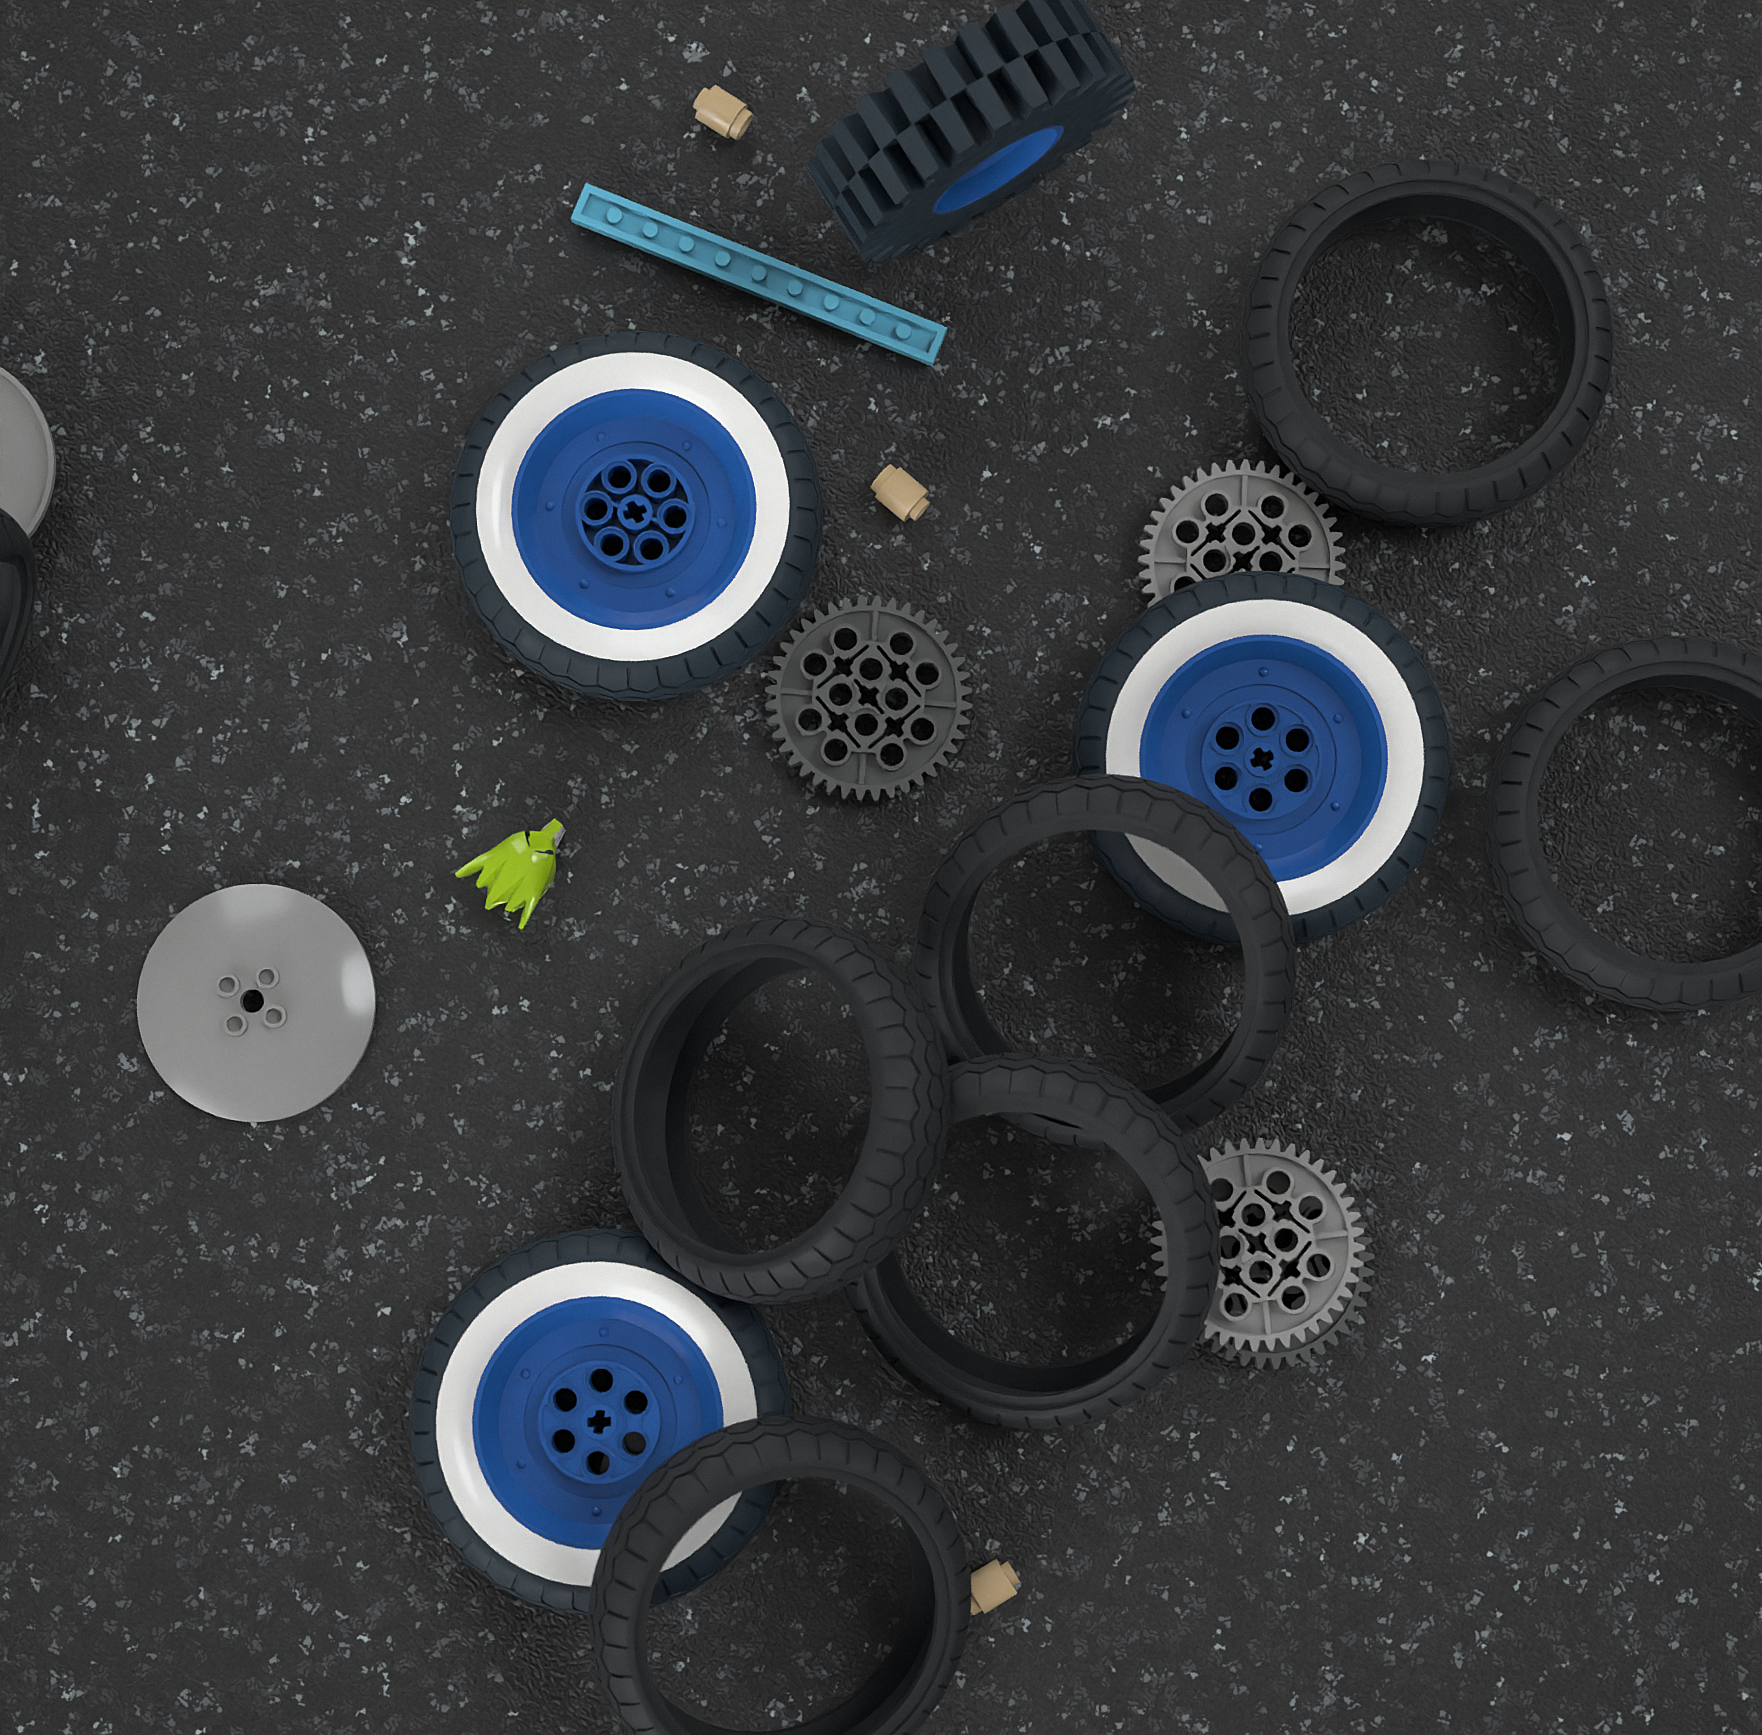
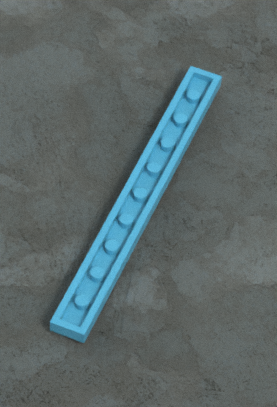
[571,183,947,367]

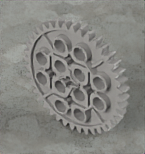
[1138,459,1346,609]
[1151,1138,1365,1352]

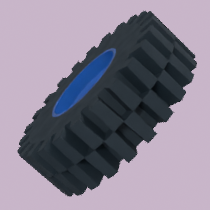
[808,0,1136,262]

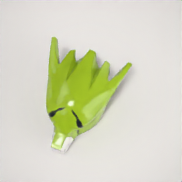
[455,818,566,930]

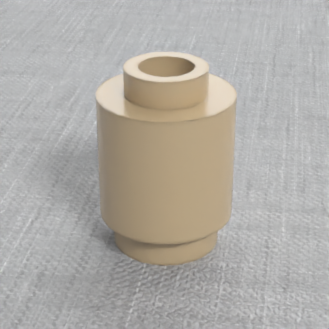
[693,85,753,140]
[870,464,930,522]
[971,1558,1020,1615]

